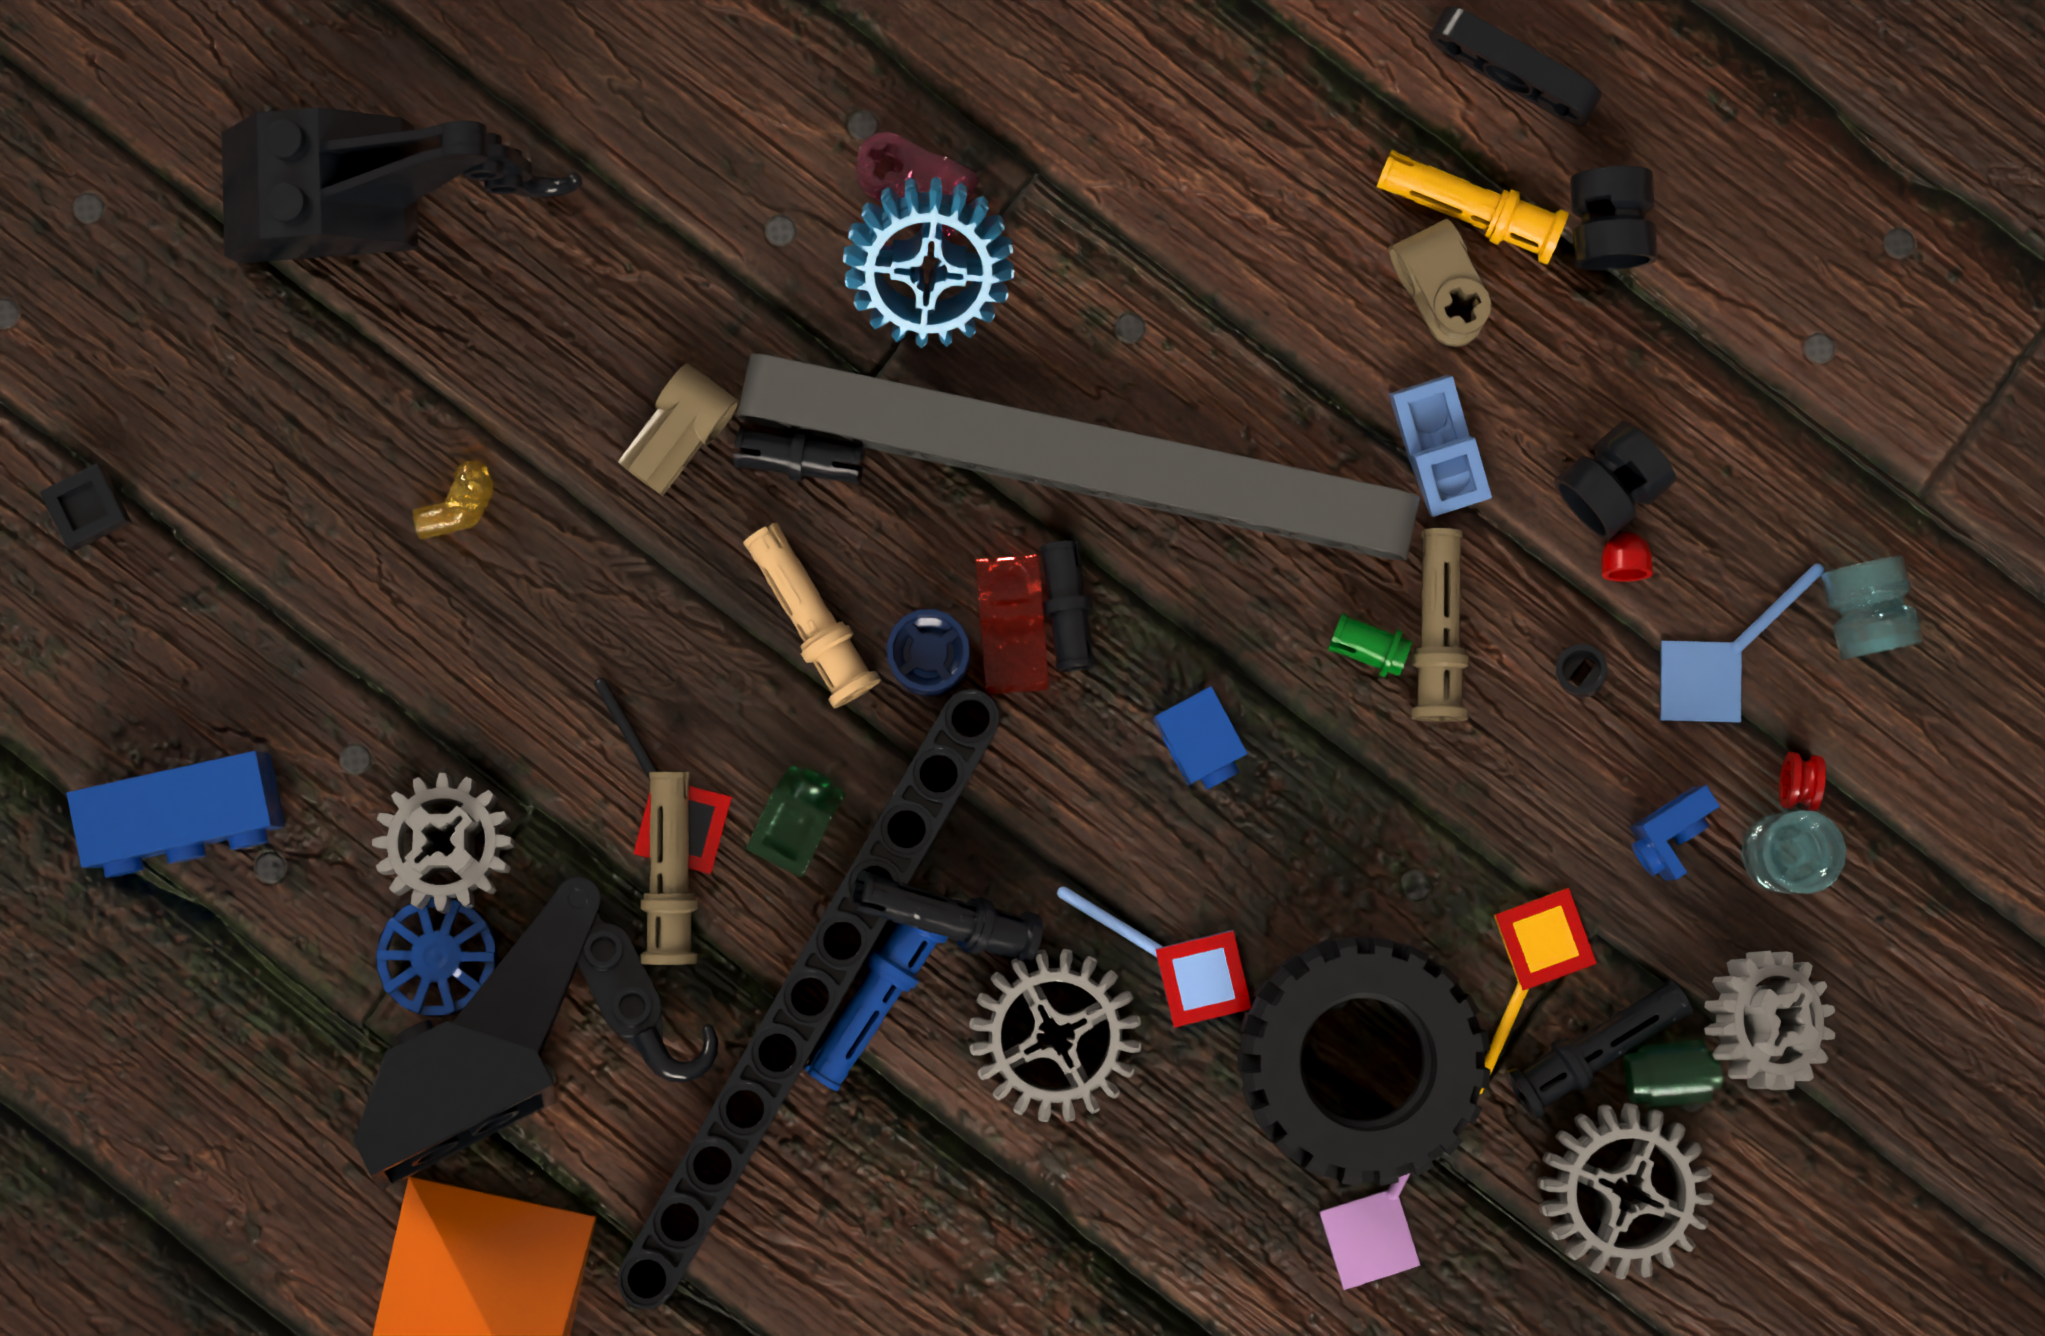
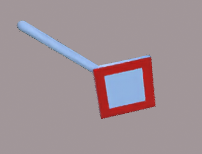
[1057,886,1252,1028]

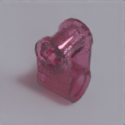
[856,132,980,237]

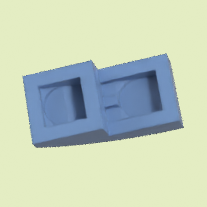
[1388,375,1492,517]

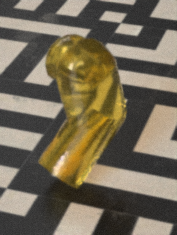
[413,461,493,540]

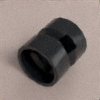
[1570,166,1657,270]
[1554,420,1676,541]

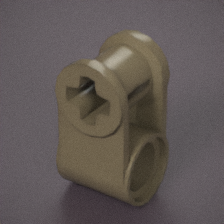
[1389,219,1491,347]

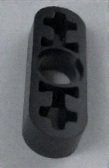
[1429,6,1602,125]

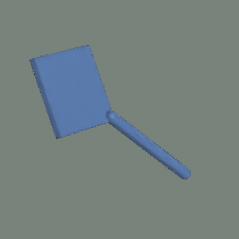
[1660,563,1824,723]

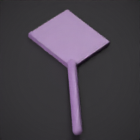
[1319,1174,1420,1290]

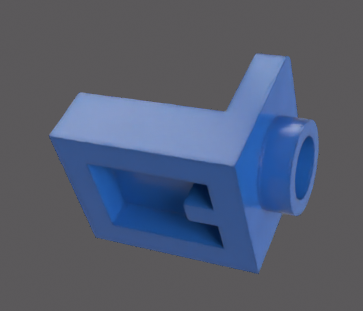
[1629,785,1720,881]

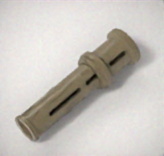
[1411,528,1469,722]
[640,772,698,965]

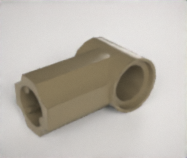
[618,363,739,496]

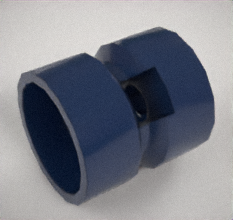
[886,609,970,697]

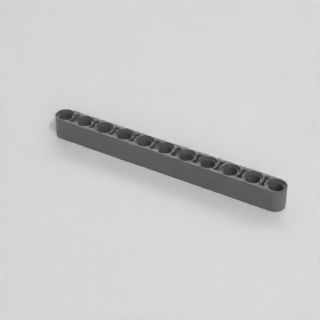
[736,354,1420,561]

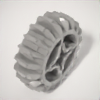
[969,949,1141,1122]
[1537,1103,1714,1279]

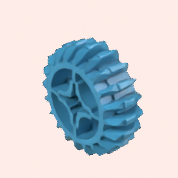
[843,176,1014,348]

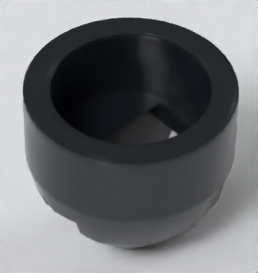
[1556,644,1607,697]

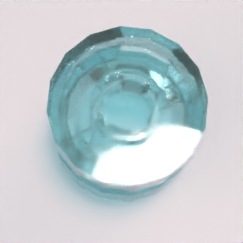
[1821,555,1924,660]
[1741,810,1846,894]

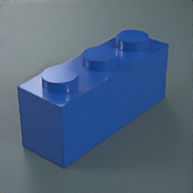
[66,751,285,878]

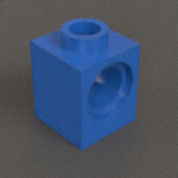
[1152,686,1248,790]

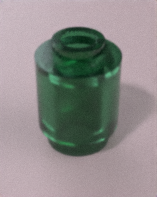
[1623,1039,1723,1109]

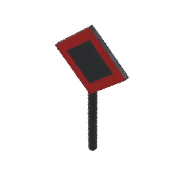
[594,677,732,874]

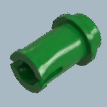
[1327,613,1413,678]

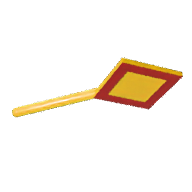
[1480,888,1597,1095]

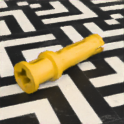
[1376,150,1569,265]

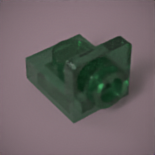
[746,766,846,878]

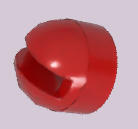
[1601,532,1653,582]

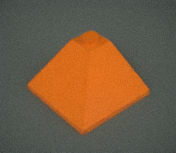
[372,1176,597,1336]

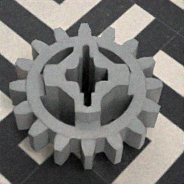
[372,773,515,914]
[1704,950,1835,1090]

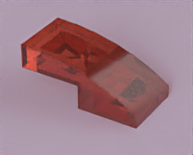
[976,555,1049,695]

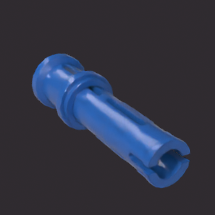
[804,923,948,1091]

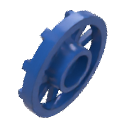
[376,897,498,1017]

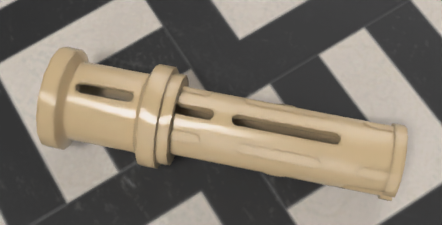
[743,522,881,709]

